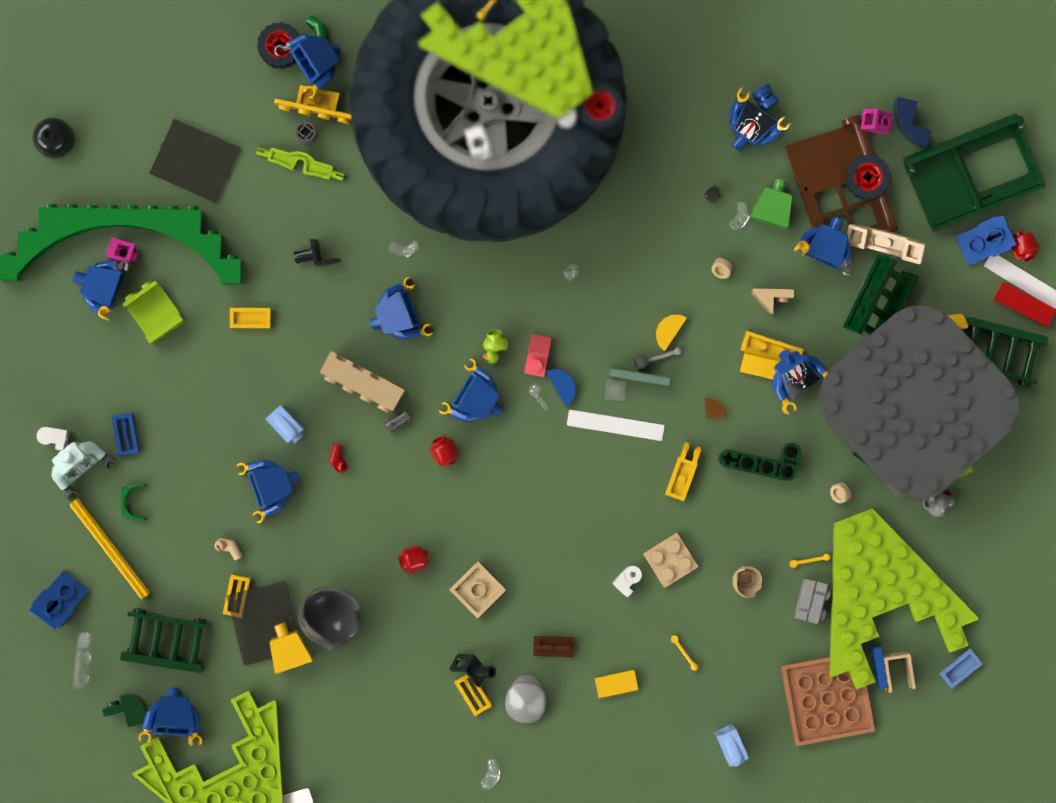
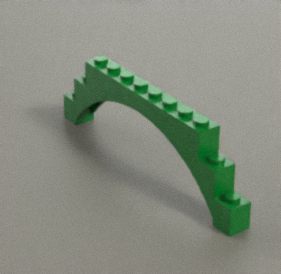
[0,204,243,285]

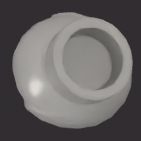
[923,491,955,517]

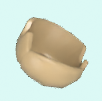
[732,566,762,598]

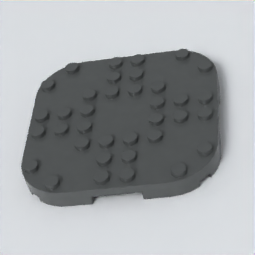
[819,305,1019,501]

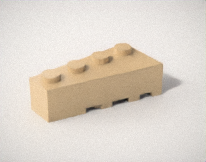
[320,351,405,413]

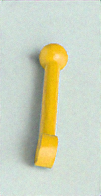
[477,0,496,20]
[789,553,831,568]
[670,635,699,671]

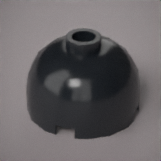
[32,118,74,159]

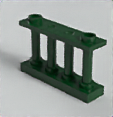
[843,254,919,335]
[966,317,1049,387]
[120,608,211,673]

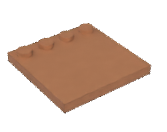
[780,656,875,746]

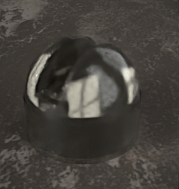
[703,185,721,203]

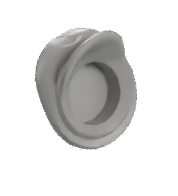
[505,674,547,724]

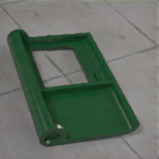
[903,113,1046,232]

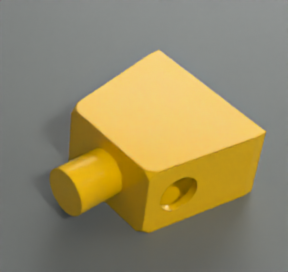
[270,622,313,674]

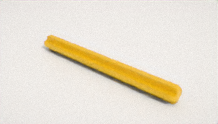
[70,499,150,599]

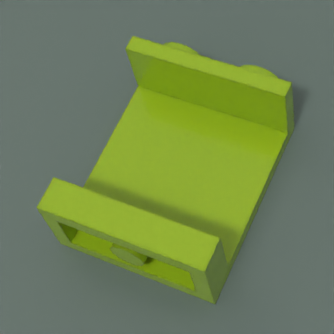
[122,280,186,344]

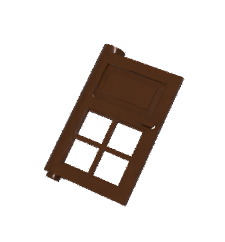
[785,115,898,235]

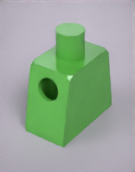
[749,179,792,230]

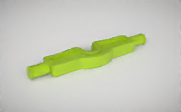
[256,146,345,181]

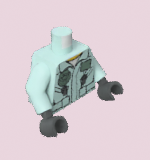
[51,441,116,502]

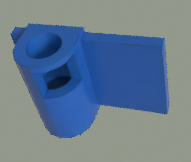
[955,215,1017,266]
[29,571,89,631]

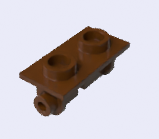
[533,636,574,657]

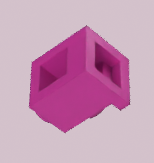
[860,109,894,134]
[105,237,139,266]

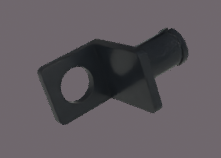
[294,239,342,267]
[449,654,496,687]

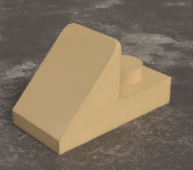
[751,289,794,314]

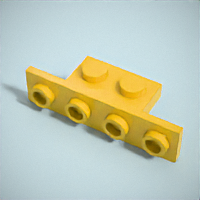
[274,85,352,124]

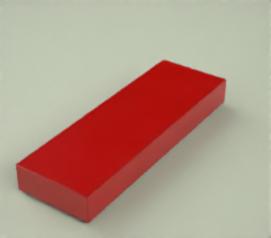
[993,282,1056,328]

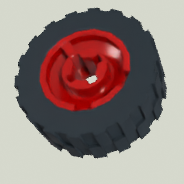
[257,22,300,69]
[575,82,623,131]
[845,154,891,200]

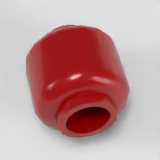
[1011,231,1040,262]
[429,435,459,467]
[398,545,430,574]

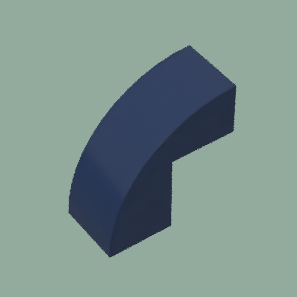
[894,97,931,148]

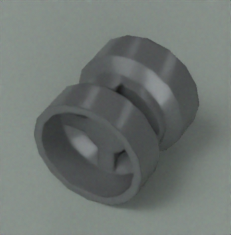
[296,122,317,144]

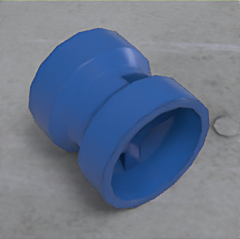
[752,84,779,111]

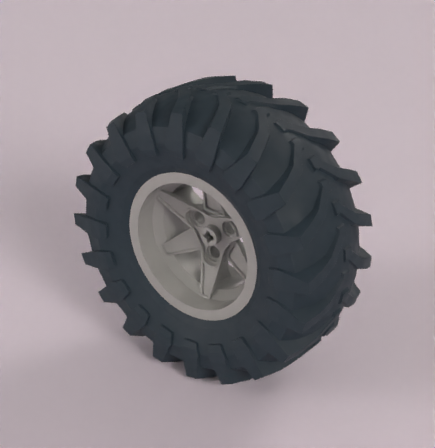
[350,0,627,242]

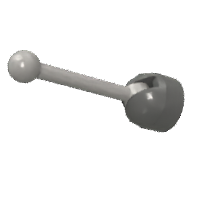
[633,347,682,372]

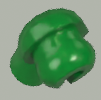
[306,15,328,39]

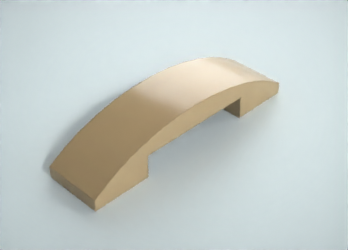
[847,224,926,264]

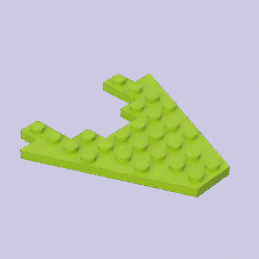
[418,0,592,120]
[829,508,979,689]
[132,690,283,803]

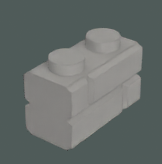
[794,578,831,624]

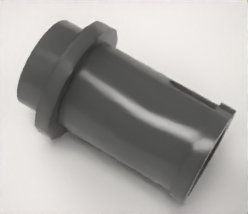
[384,409,411,433]

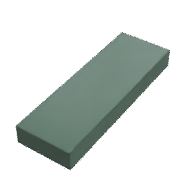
[609,368,670,386]

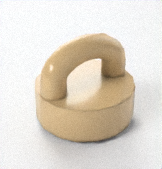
[712,257,733,279]
[830,482,852,504]

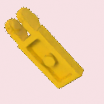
[665,442,702,501]

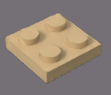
[643,532,698,588]
[449,561,506,619]

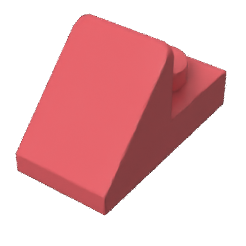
[524,334,552,377]

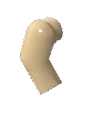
[214,538,243,561]

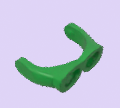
[121,484,147,520]

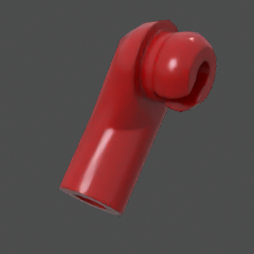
[329,443,348,473]

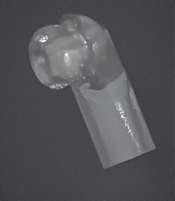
[729,202,749,231]
[389,240,420,259]
[481,758,500,789]

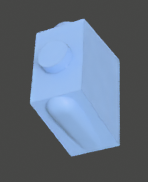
[266,405,306,443]
[714,724,749,767]

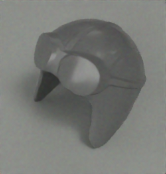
[298,587,361,650]

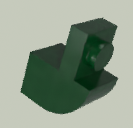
[102,693,148,727]

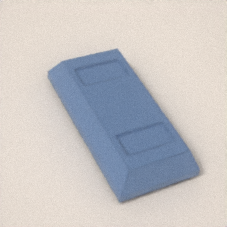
[939,648,983,689]

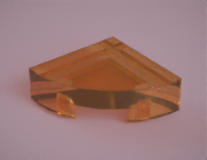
[704,398,727,418]

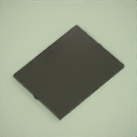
[149,119,240,203]
[226,581,298,666]

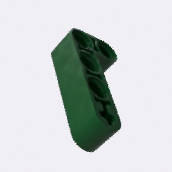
[718,443,801,481]

